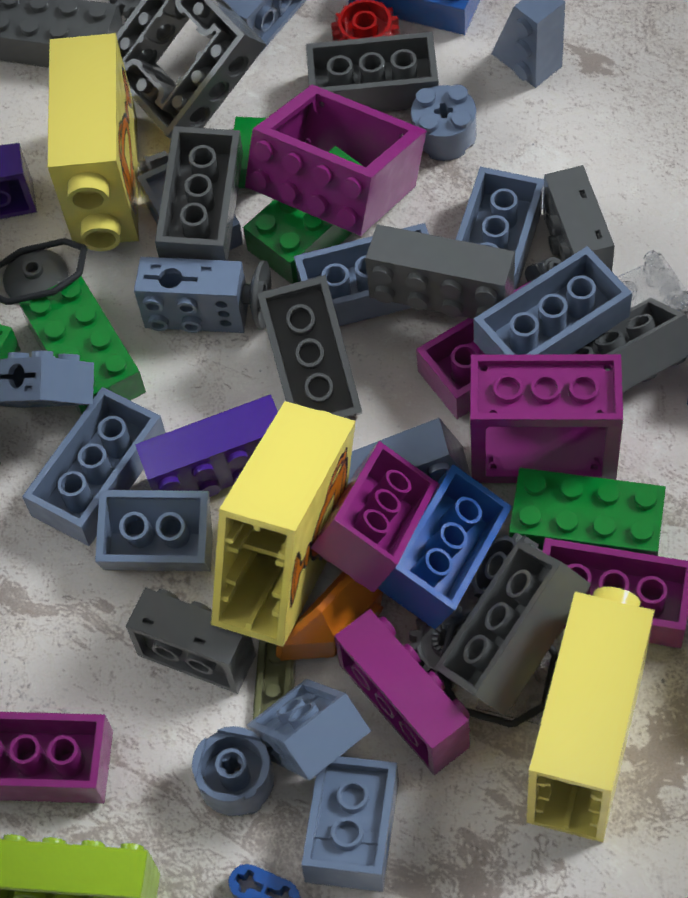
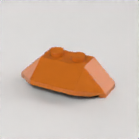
[276,572,383,660]

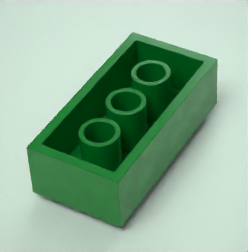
[243,146,364,284]
[19,276,146,416]
[509,468,666,556]

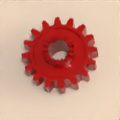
[331,0,400,41]

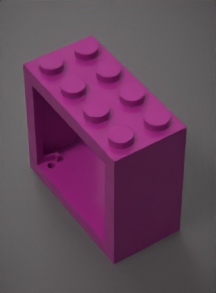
[245,84,427,236]
[470,354,623,483]

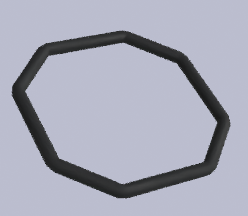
[0,238,88,305]
[437,611,558,728]

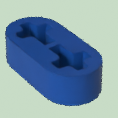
[228,864,301,898]

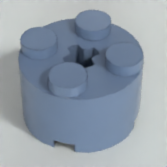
[411,84,477,161]
[192,726,275,816]

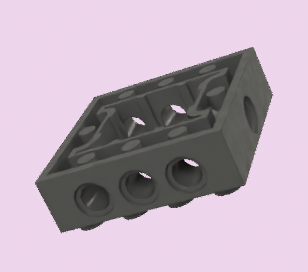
[116,0,267,138]

